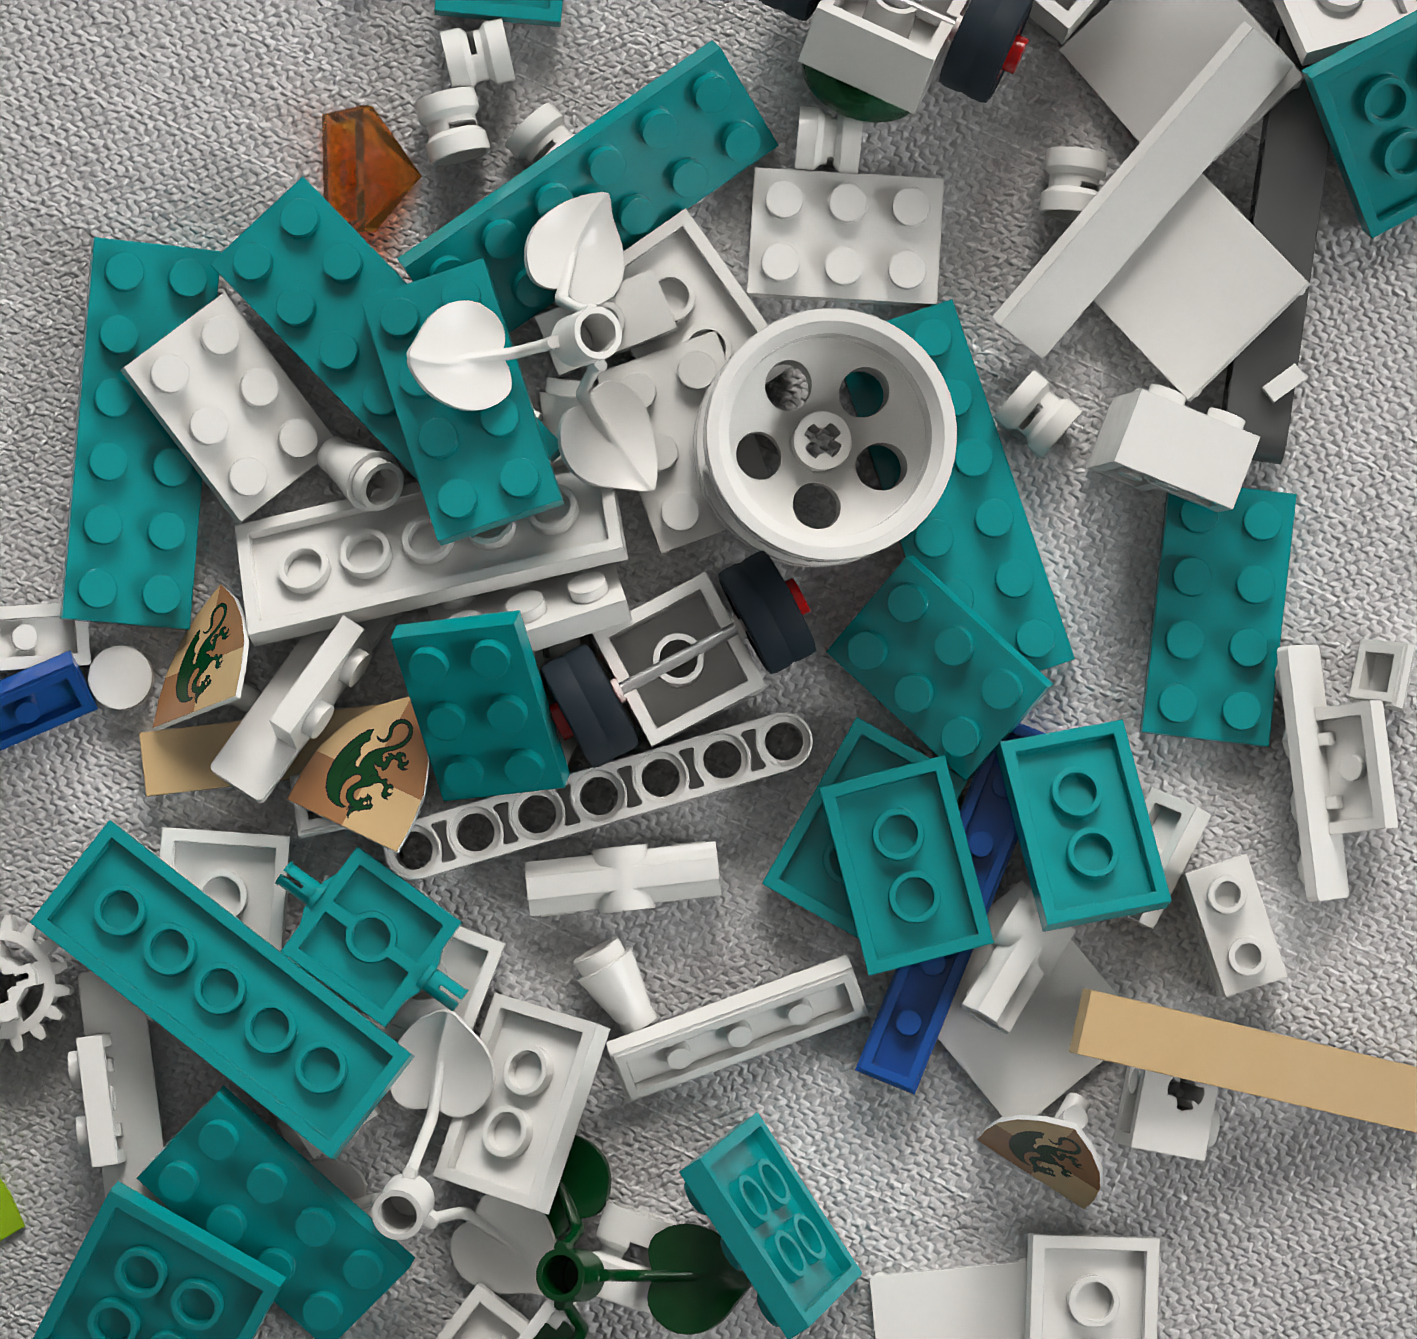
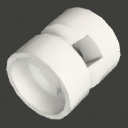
[593,1200,680,1313]

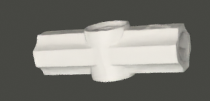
[525,841,722,917]
[960,889,1076,1034]

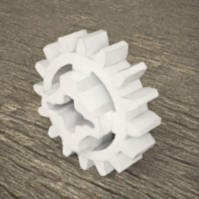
[0,915,74,1053]

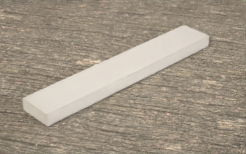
[992,21,1295,359]

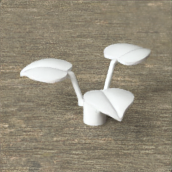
[407,192,658,493]
[309,1009,556,1296]

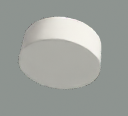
[88,645,155,710]

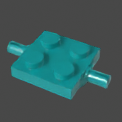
[275,846,469,1028]

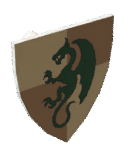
[153,584,262,731]
[287,696,430,853]
[977,1092,1103,1209]

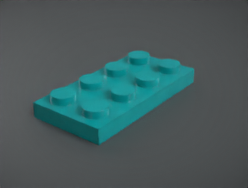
[361,258,564,546]
[1139,487,1297,748]
[136,1085,415,1339]

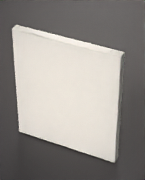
[1059,0,1305,165]
[1093,173,1311,402]
[938,880,1118,1117]
[869,1258,1027,1339]

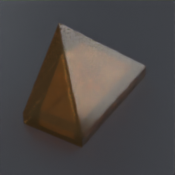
[322,105,422,235]

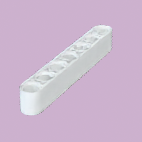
[384,712,813,880]

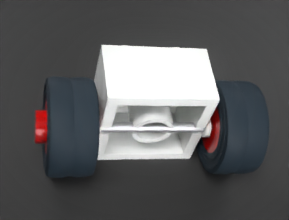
[759,0,1033,114]
[541,551,816,768]

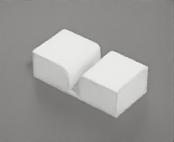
[1262,363,1307,403]

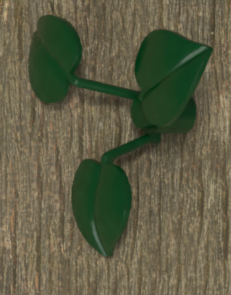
[534,1135,751,1339]

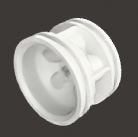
[693,308,957,568]

